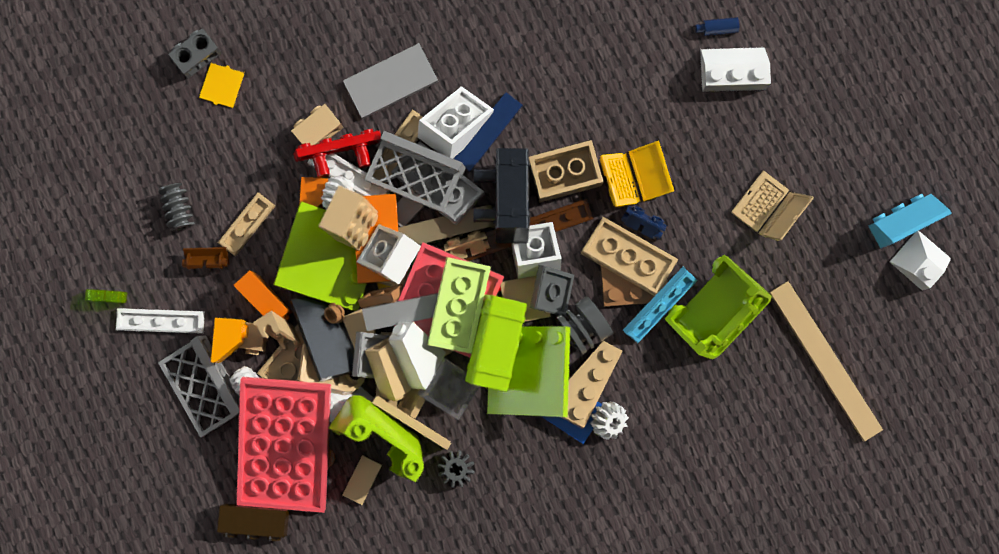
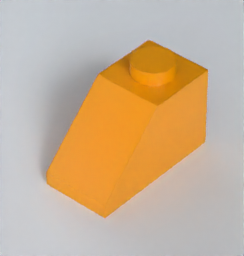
[211,318,249,363]

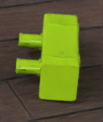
[465,295,527,392]

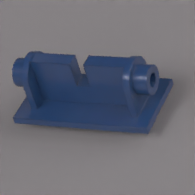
[621,205,667,240]

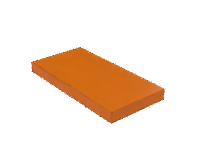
[355,194,402,284]

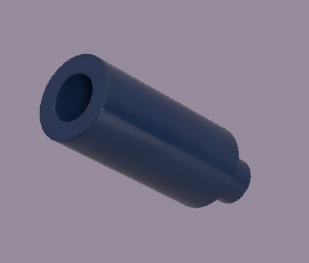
[695,17,739,36]

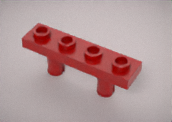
[294,129,381,178]

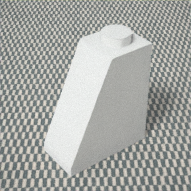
[389,322,446,389]

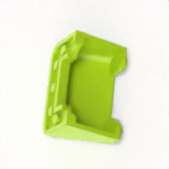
[665,255,772,359]
[328,395,424,482]

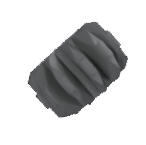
[438,450,475,488]

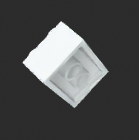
[418,86,494,159]

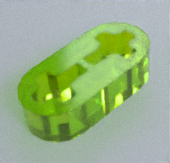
[85,289,128,304]

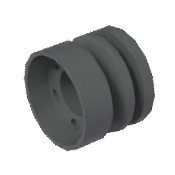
[556,296,613,355]

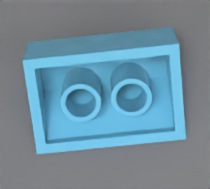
[869,194,952,248]

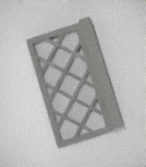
[364,131,465,213]
[158,335,240,437]

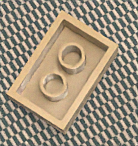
[529,140,603,203]
[319,186,378,250]

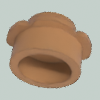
[324,303,345,324]

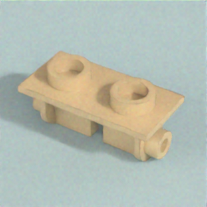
[444,231,490,259]

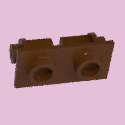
[182,247,230,270]

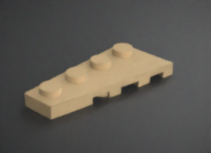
[561,341,622,429]

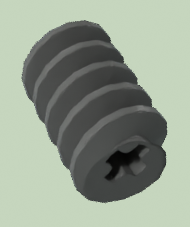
[158,183,195,231]

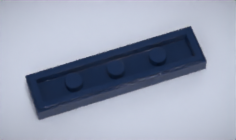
[453,92,523,172]

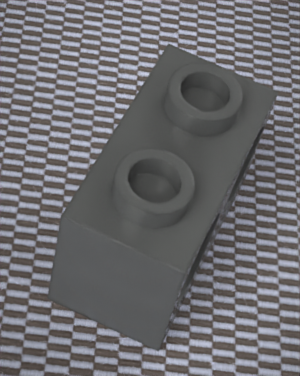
[168,28,222,79]

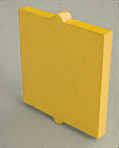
[199,63,244,108]

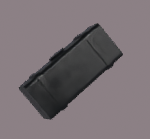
[473,148,530,243]

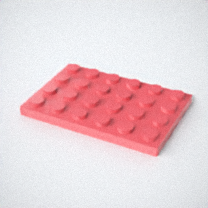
[237,377,331,513]

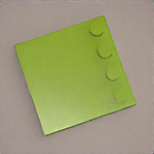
[273,201,367,312]
[487,326,570,417]

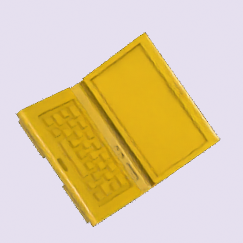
[599,141,674,207]

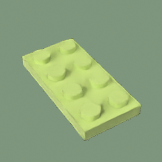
[427,257,491,354]

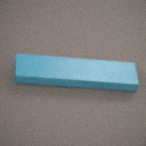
[623,267,697,343]

